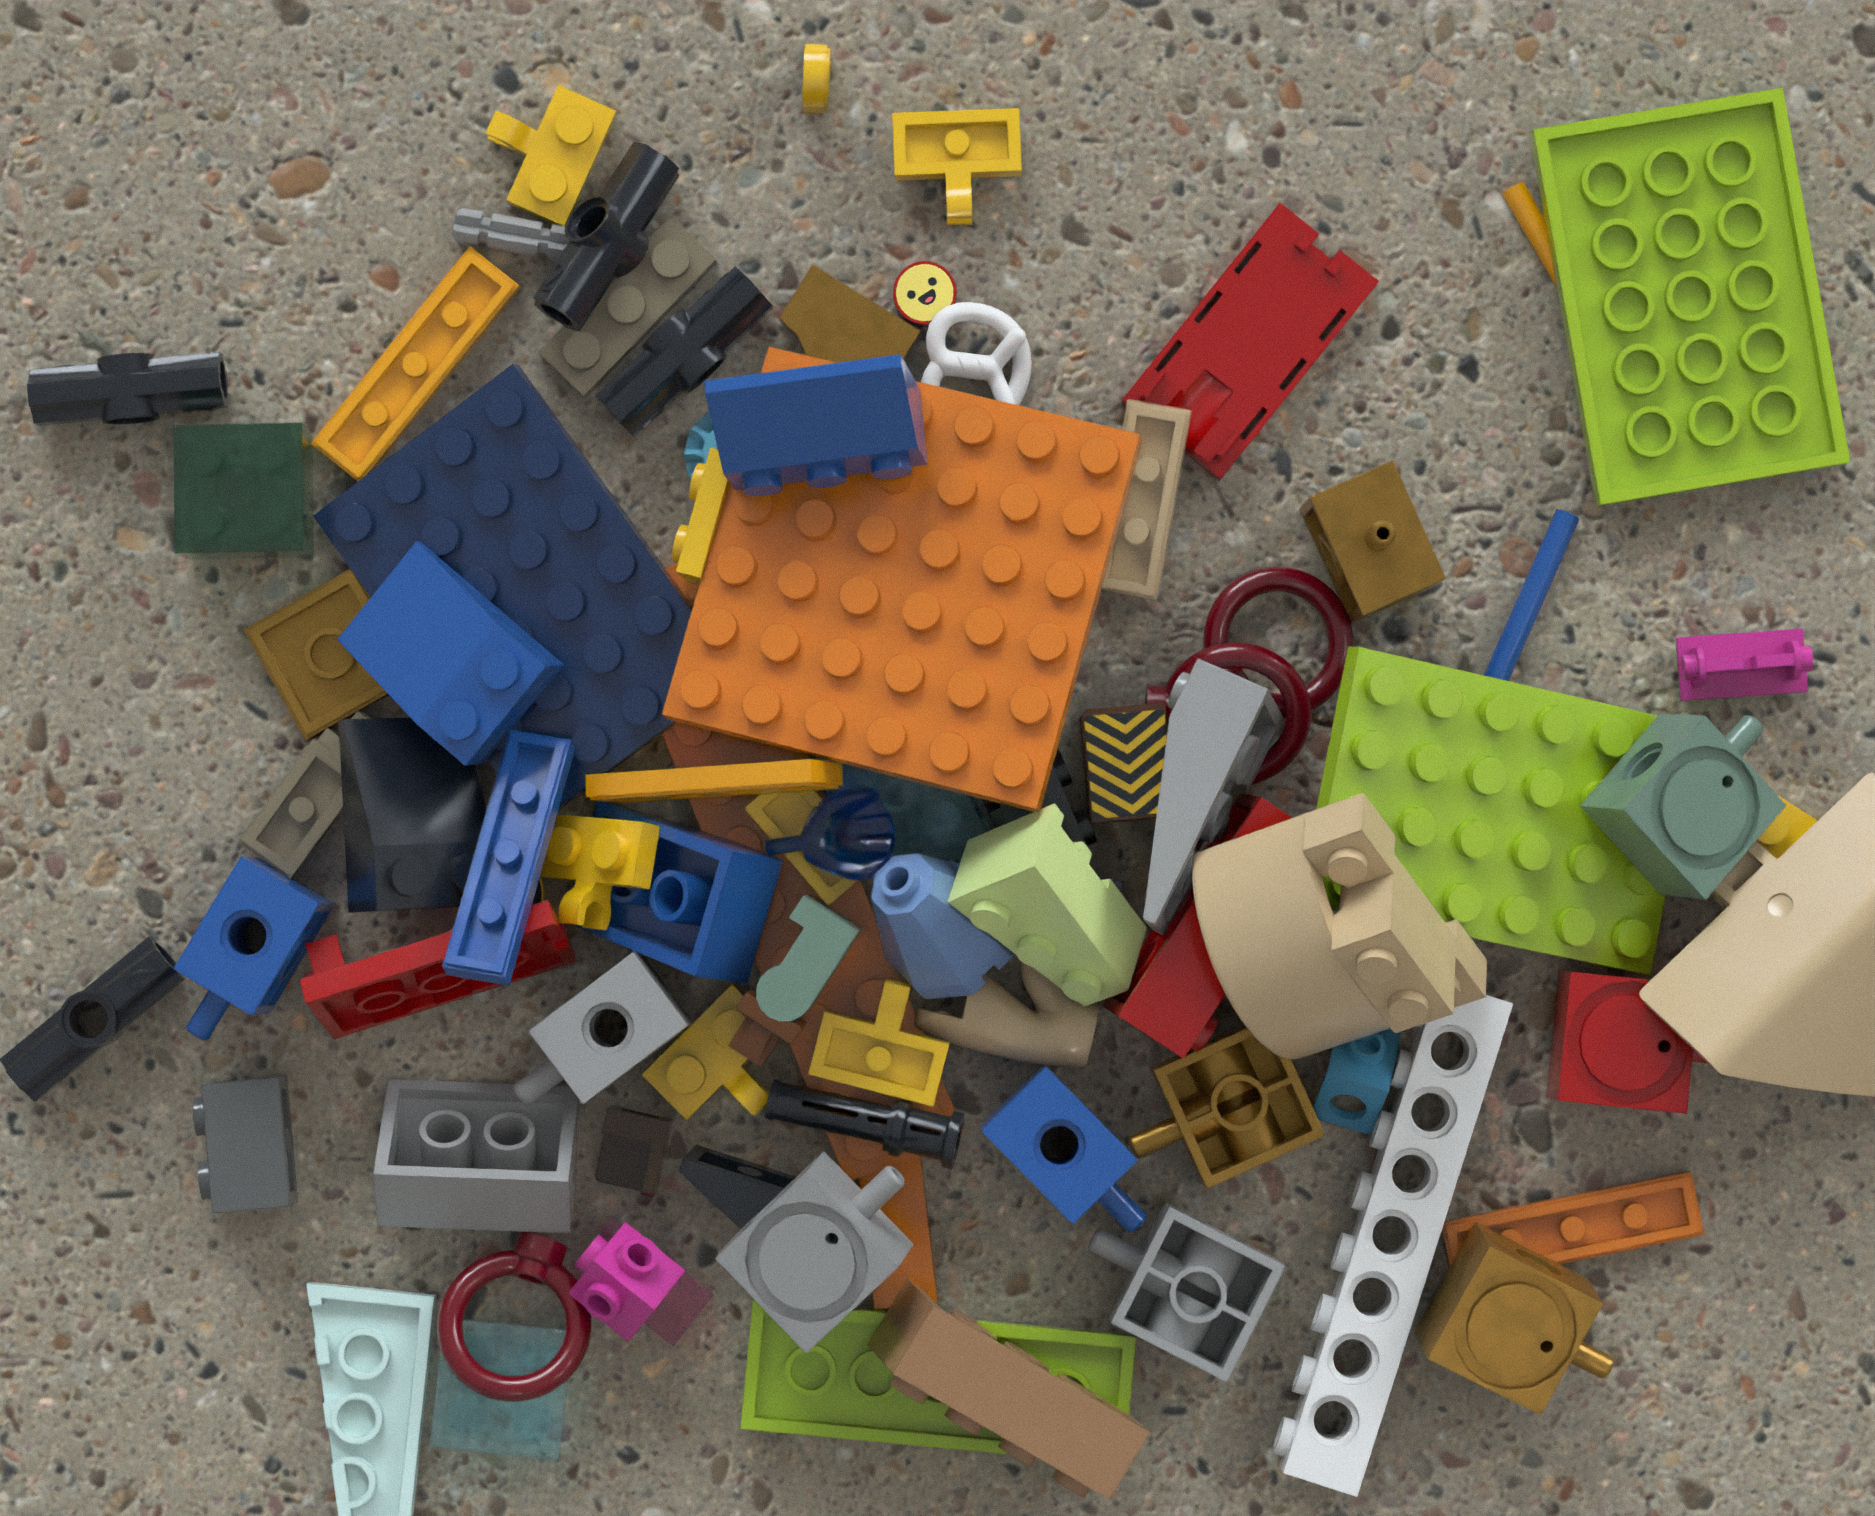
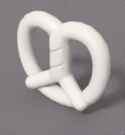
[921,302,1032,405]

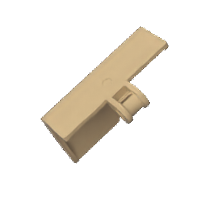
[1639,773,1875,1097]

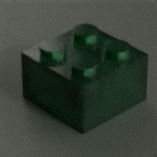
[173,423,314,560]

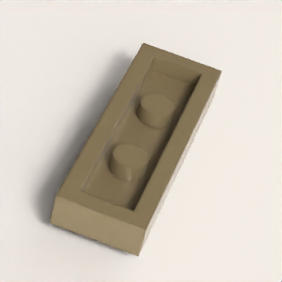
[538,216,717,399]

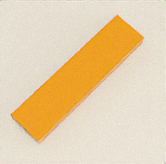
[310,246,521,481]
[586,759,843,804]

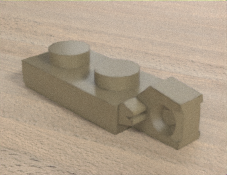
[239,711,372,879]

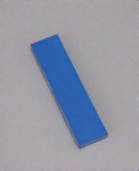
[442,730,575,986]

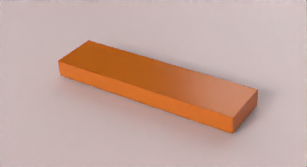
[1441,1171,1705,1270]

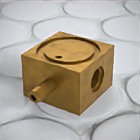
[1299,460,1446,624]
[1127,1025,1325,1189]
[1414,1222,1614,1415]

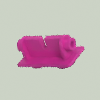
[1675,629,1813,701]

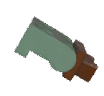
[728,894,863,1066]

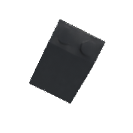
[338,717,487,913]

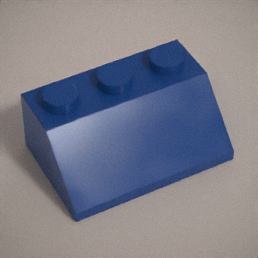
[704,354,928,496]

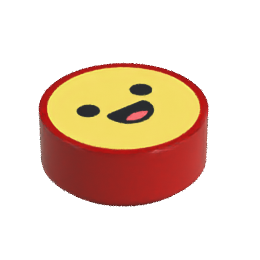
[893,261,957,327]

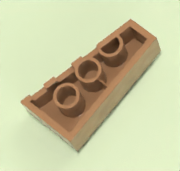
[868,1279,1150,1500]

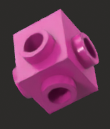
[568,1222,686,1342]

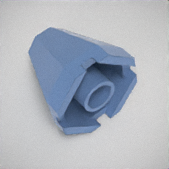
[871,853,1012,999]

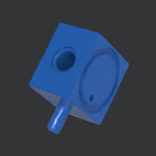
[173,856,336,1041]
[980,1064,1146,1232]

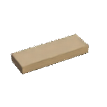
[1102,399,1192,600]

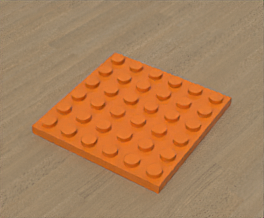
[662,347,1143,812]

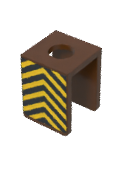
[1080,703,1168,824]

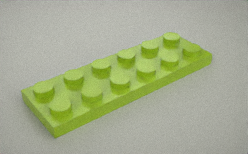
[740,1299,1136,1455]

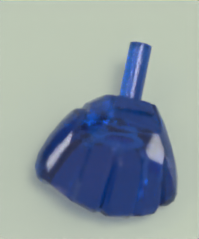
[765,786,896,881]

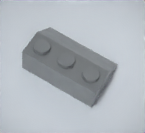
[373,1079,579,1233]

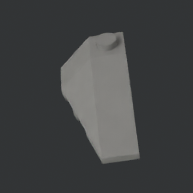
[1143,659,1284,936]

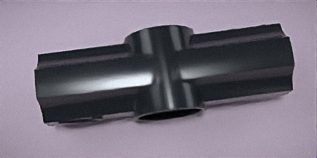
[533,142,680,332]
[595,266,773,437]
[27,352,229,426]
[0,936,186,1102]

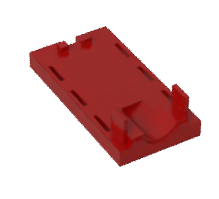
[1121,203,1379,482]
[299,900,577,1040]

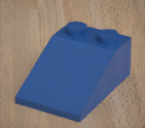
[337,541,564,766]
[571,801,783,983]

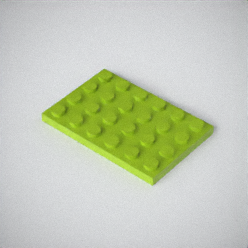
[1530,87,1850,507]
[1316,646,1666,975]

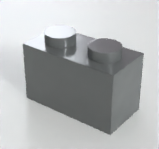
[193,1075,298,1213]

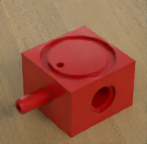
[1546,971,1709,1114]

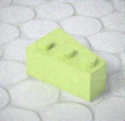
[948,803,1147,1007]

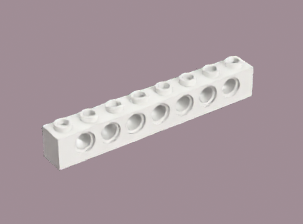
[1272,995,1513,1497]

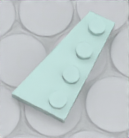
[306,1282,437,1516]

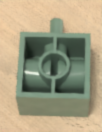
[1580,713,1786,900]

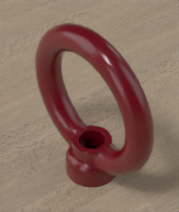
[1203,566,1354,718]
[1145,642,1312,785]
[437,1232,592,1402]

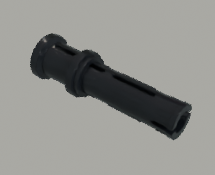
[765,1079,965,1169]

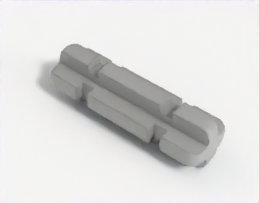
[453,208,569,261]

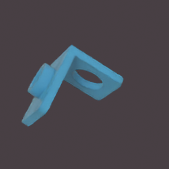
[1312,1028,1401,1134]

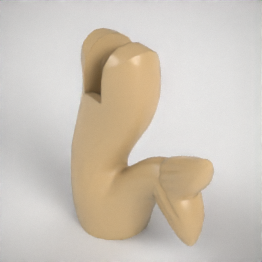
[914,961,1100,1069]

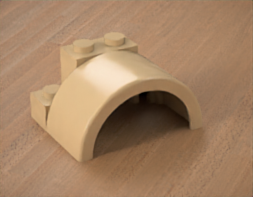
[1192,792,1487,1059]

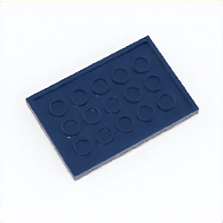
[313,364,693,811]

